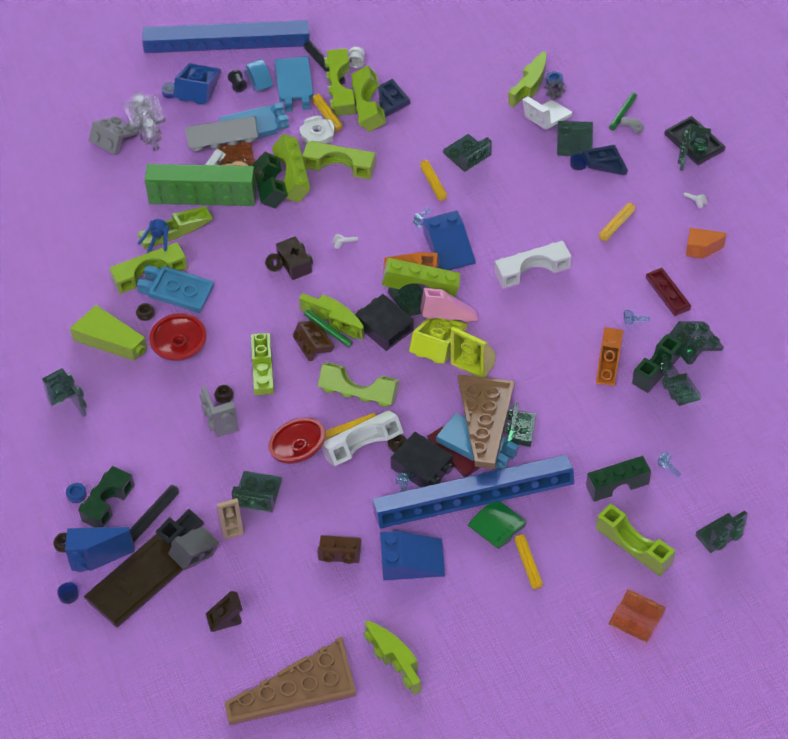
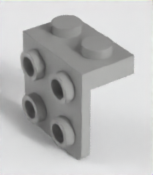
[88,116,139,155]
[199,386,239,437]

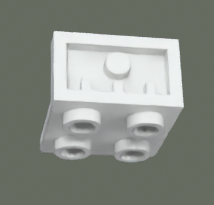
[522,97,572,130]

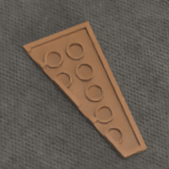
[458,375,515,469]
[224,636,356,726]

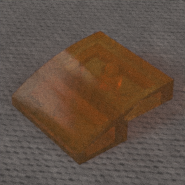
[216,141,255,166]
[608,589,666,643]

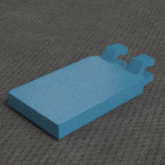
[275,56,313,112]
[219,102,289,146]
[137,265,214,313]
[436,413,519,470]

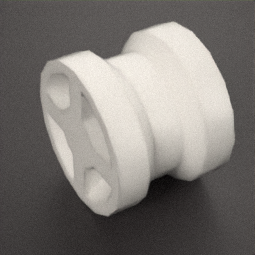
[348,47,365,68]

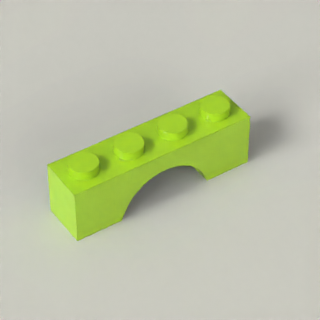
[324,48,356,116]
[351,65,386,132]
[272,134,311,203]
[302,141,376,180]
[109,242,188,295]
[381,258,460,297]
[317,362,400,407]
[596,503,675,577]

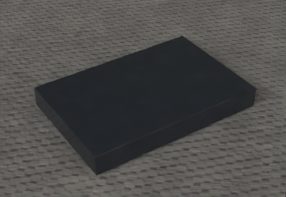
[664,116,726,165]

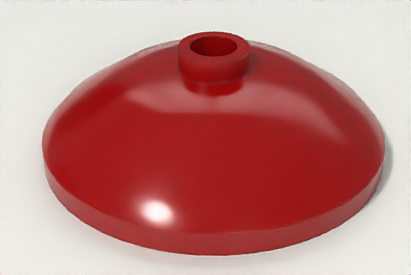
[149,313,207,361]
[268,418,326,464]

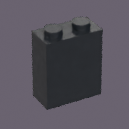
[355,294,414,351]
[391,431,454,488]

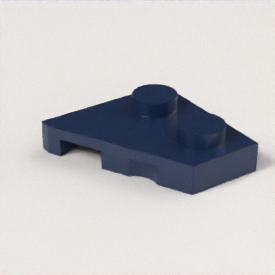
[378,79,411,117]
[582,145,628,175]

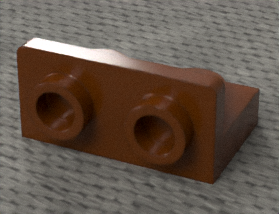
[293,321,334,361]
[317,535,362,564]

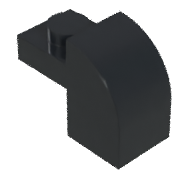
[155,509,205,547]

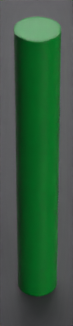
[609,92,637,131]
[304,309,353,348]

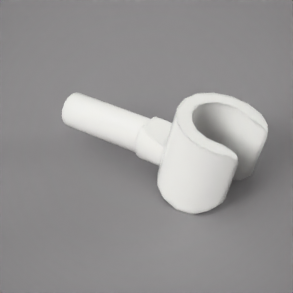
[684,192,708,208]
[332,234,358,249]

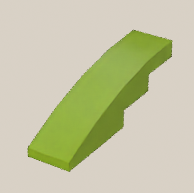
[138,206,212,249]

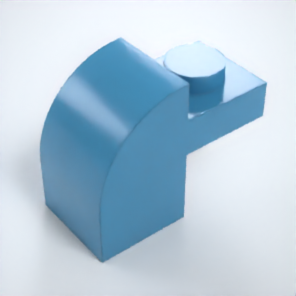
[243,59,273,91]

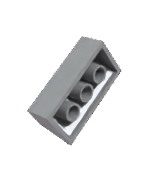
[185,116,259,151]

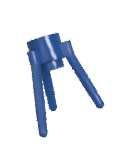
[137,219,169,254]

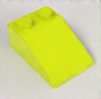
[409,318,468,364]
[451,327,495,377]

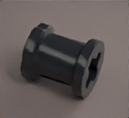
[228,70,247,92]

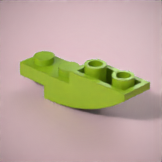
[508,51,546,107]
[299,293,364,340]
[251,333,274,395]
[363,621,421,695]

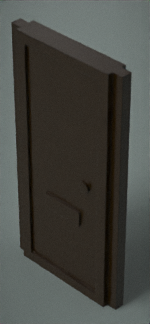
[84,534,184,628]

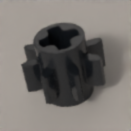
[544,78,566,100]

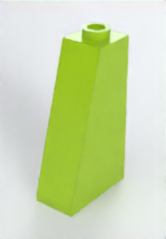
[70,305,147,361]

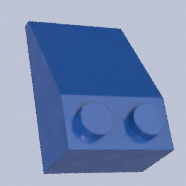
[173,63,221,104]
[423,210,476,271]
[65,527,135,572]
[380,531,445,581]

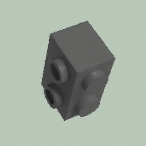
[168,526,219,570]

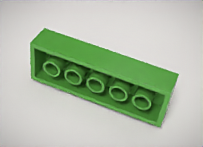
[144,164,257,206]

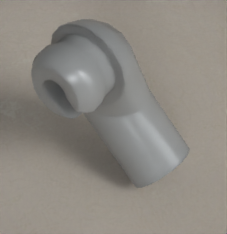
[621,117,644,133]

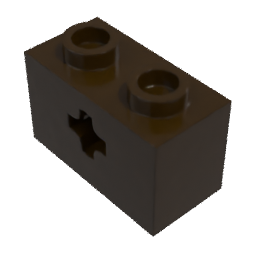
[276,236,313,280]

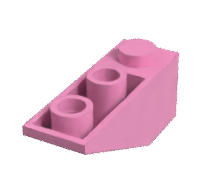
[420,288,478,322]

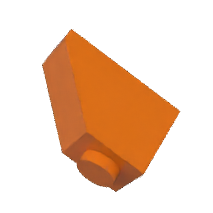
[686,228,727,258]

